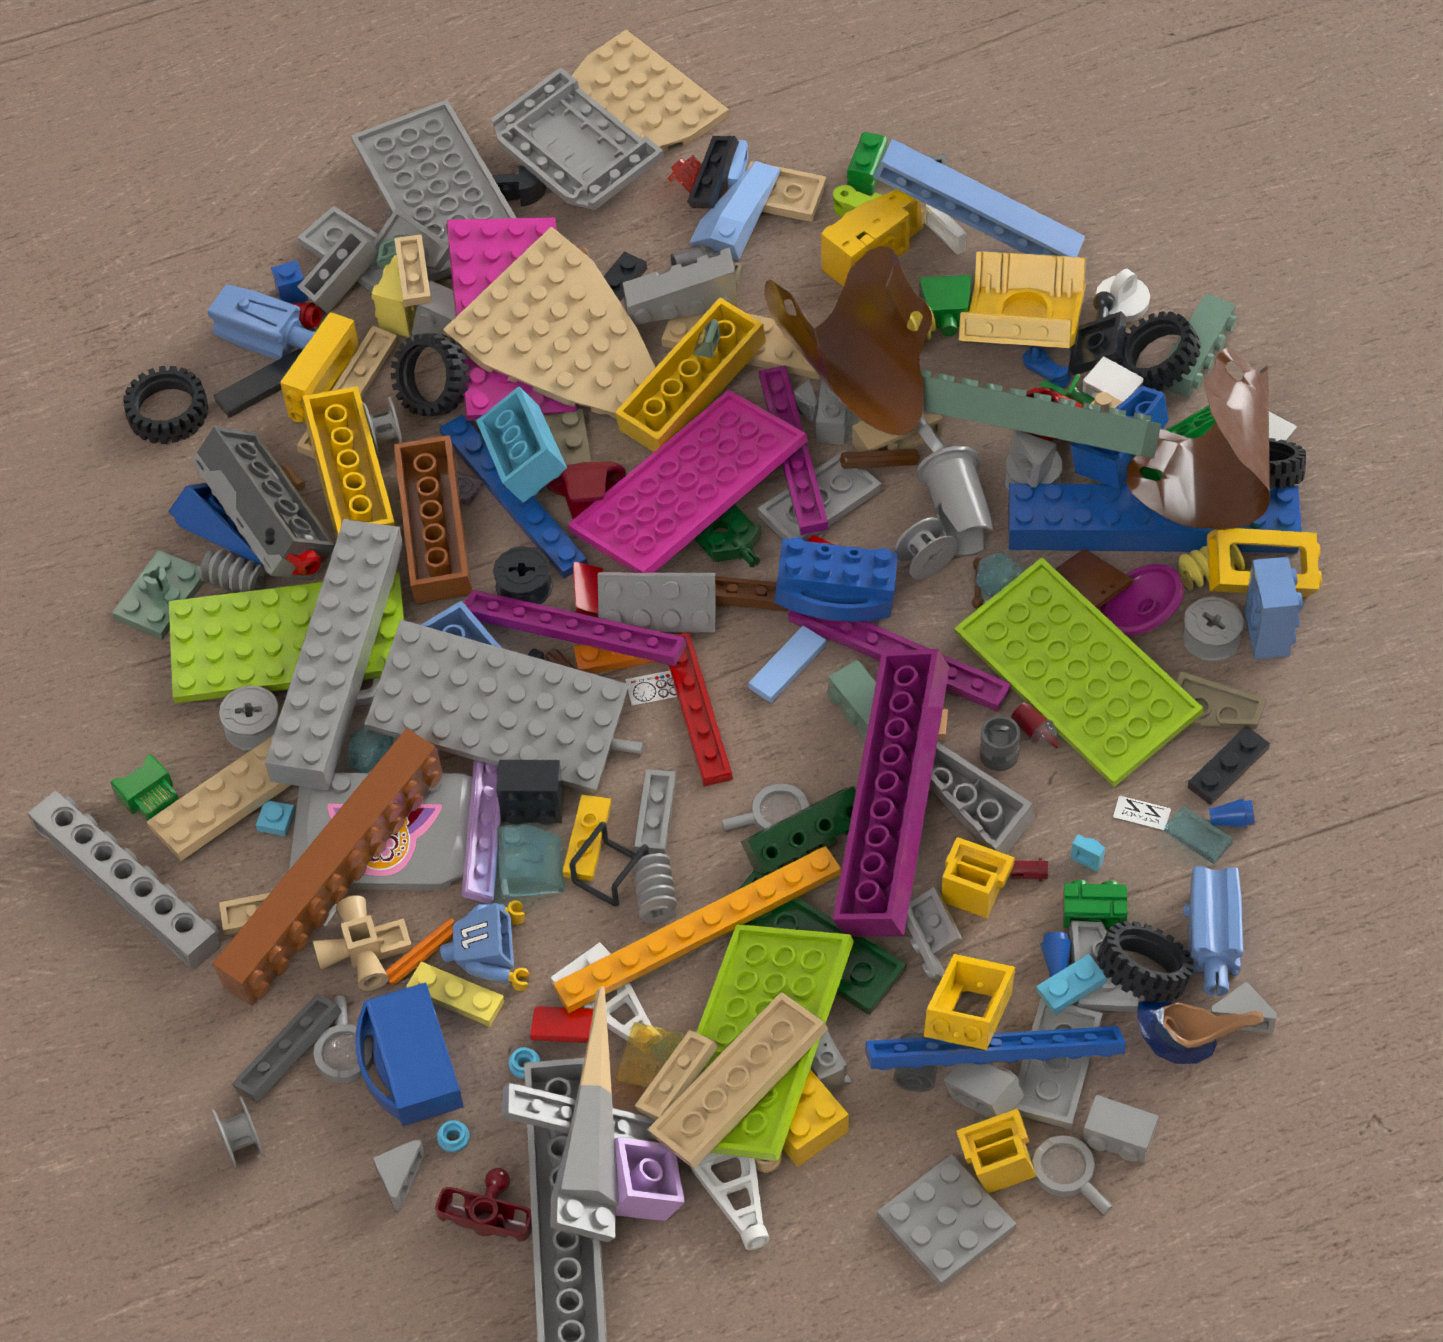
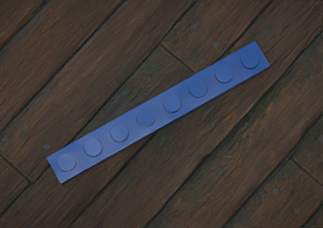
[440,414,588,579]
[865,1026,1126,1070]

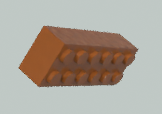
[394,435,472,604]

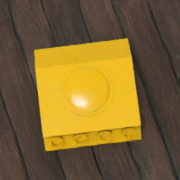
[959,251,1086,348]

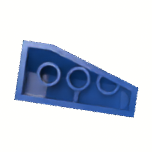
[168,483,263,565]

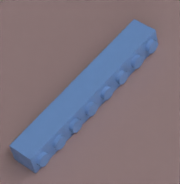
[873,139,1085,257]

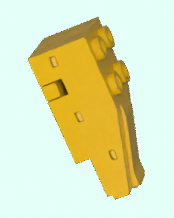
[821,190,923,287]

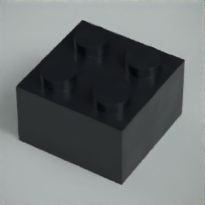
[496,760,564,825]

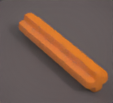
[385,919,456,986]

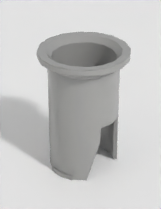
[917,446,993,557]

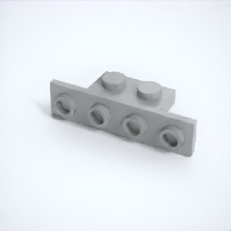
[905,887,963,982]

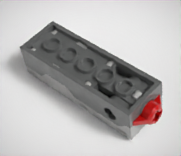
[192,427,335,580]

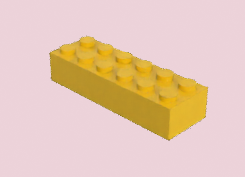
[615,297,766,452]
[303,386,395,541]

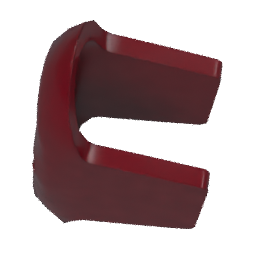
[546,461,626,520]

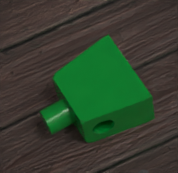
[919,275,971,336]

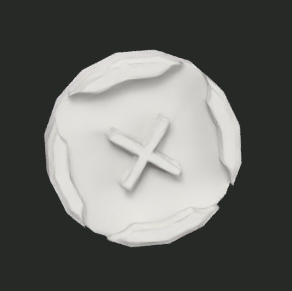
[1096,269,1150,322]

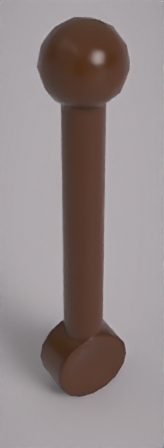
[972,558,985,609]

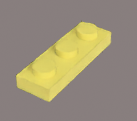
[406,962,505,1027]

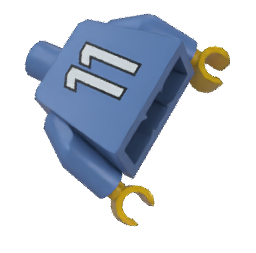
[440,900,529,992]

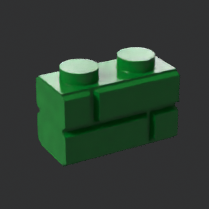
[847,132,887,196]
[1063,880,1128,929]

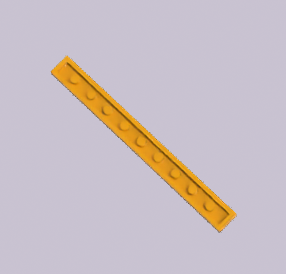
[553,846,841,1013]

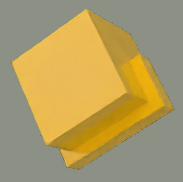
[941,837,1015,918]
[956,1108,1037,1194]

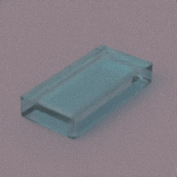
[1164,806,1233,864]

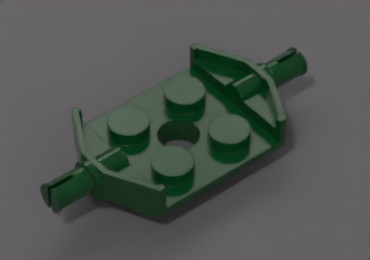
[694,504,762,568]

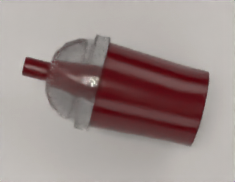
[1011,702,1060,749]

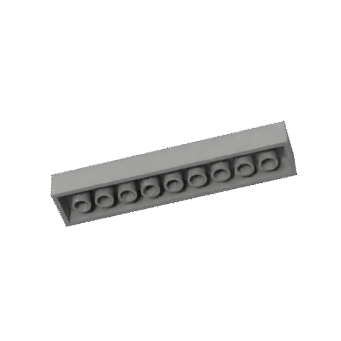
[265,519,404,791]
[524,1058,607,1342]

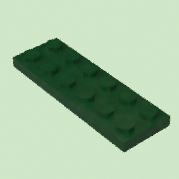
[738,870,906,1015]

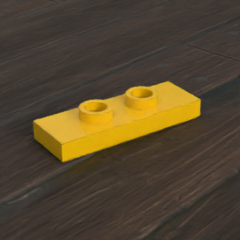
[562,795,612,881]

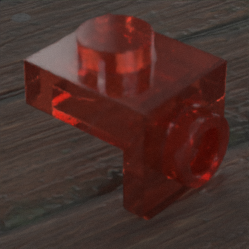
[668,155,702,194]

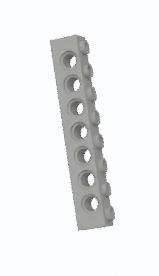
[28,790,221,970]

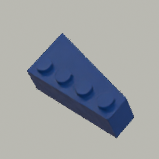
[1070,386,1169,489]

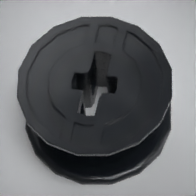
[493,546,553,605]

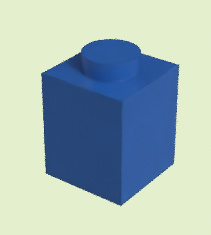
[271,260,309,304]

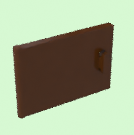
[1055,549,1134,609]

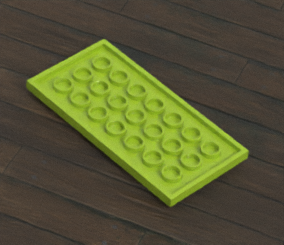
[954,557,1203,787]
[169,572,405,704]
[658,924,854,1161]

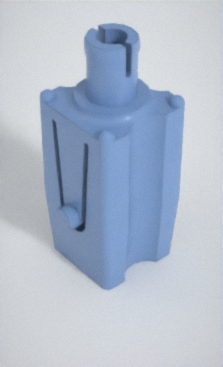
[207,284,315,360]
[1183,866,1243,996]

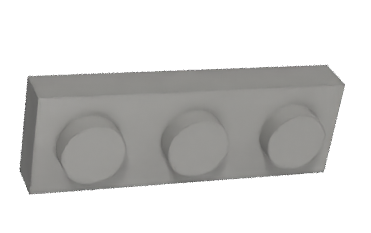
[634,769,676,854]

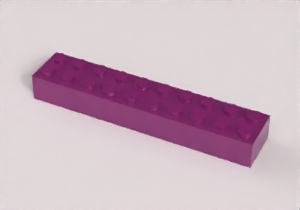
[833,649,950,937]

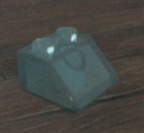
[497,824,564,898]

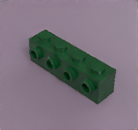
[740,786,856,875]

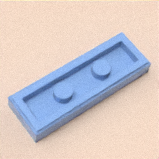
[748,625,826,703]

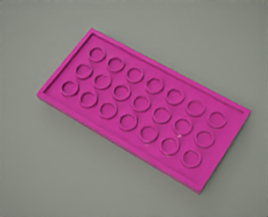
[446,217,577,420]
[568,390,808,573]

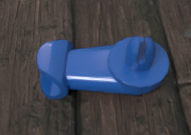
[1022,346,1071,388]

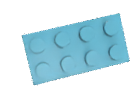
[476,387,567,503]

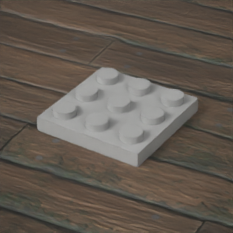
[877,1154,1016,1288]

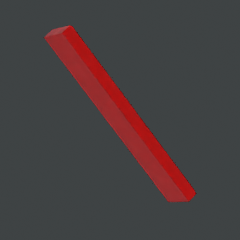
[668,632,733,786]

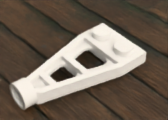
[550,942,663,1054]
[690,1153,770,1250]

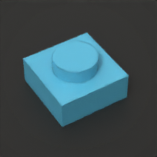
[256,801,295,836]
[1071,834,1105,872]

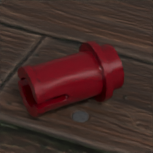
[1011,858,1048,882]

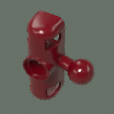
[435,1168,532,1242]

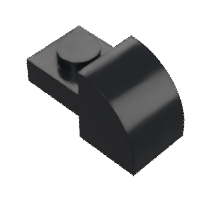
[492,166,546,207]

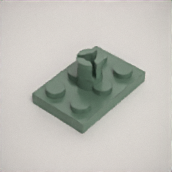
[112,550,204,640]

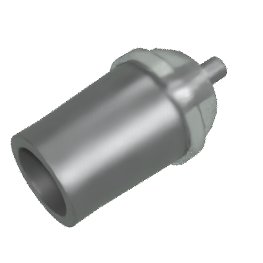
[670,244,721,267]

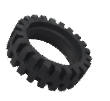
[1116,311,1201,391]
[391,333,470,416]
[123,366,208,444]
[1269,438,1306,490]
[1097,921,1194,1003]

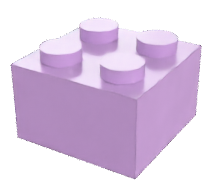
[615,1137,685,1221]

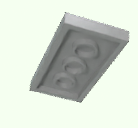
[297,206,383,292]
[757,450,881,542]
[598,572,716,632]
[1013,998,1103,1130]

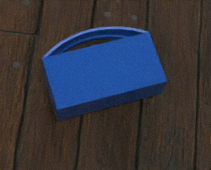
[774,537,898,622]
[355,982,464,1126]

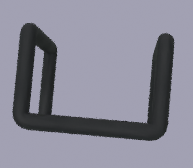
[569,822,649,906]

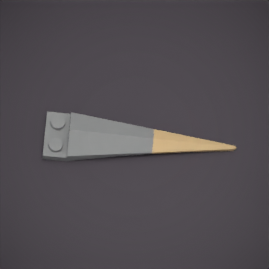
[550,986,619,1242]

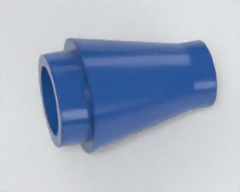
[1209,798,1255,828]
[1040,932,1071,977]

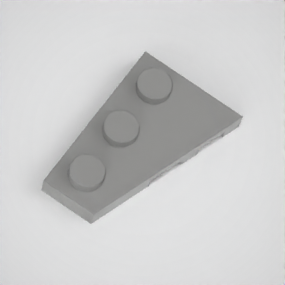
[372,207,449,271]
[1069,921,1141,1012]

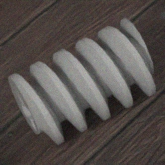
[199,549,265,593]
[633,853,677,923]

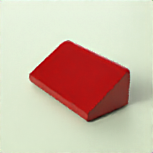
[573,562,603,618]
[530,1006,594,1043]

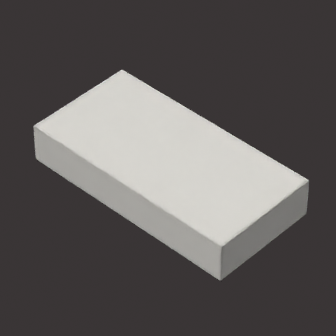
[925,204,966,255]

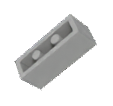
[297,226,379,314]

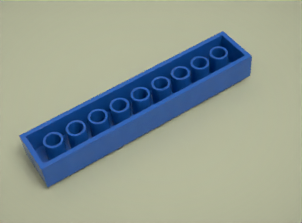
[1008,483,1302,553]

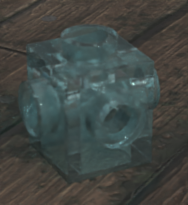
[976,552,1024,597]
[347,727,393,773]

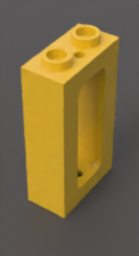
[280,312,359,424]
[1207,528,1322,597]
[924,954,1015,1050]

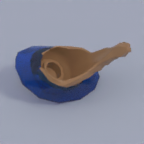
[1137,999,1264,1064]

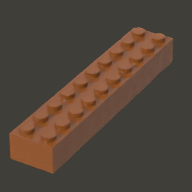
[212,728,442,1006]

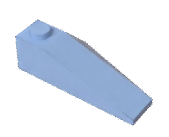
[690,161,781,261]

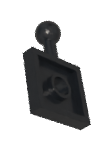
[1068,291,1127,375]

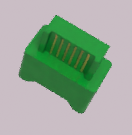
[110,754,179,820]

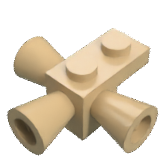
[313,896,412,991]

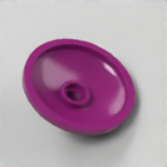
[1101,564,1184,635]

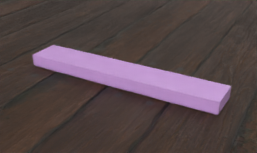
[461,760,501,904]

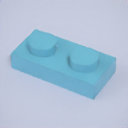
[1036,954,1107,1015]

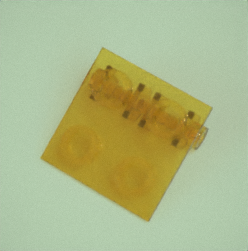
[615,1022,686,1088]

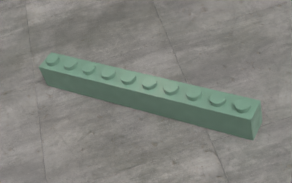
[921,370,1161,458]

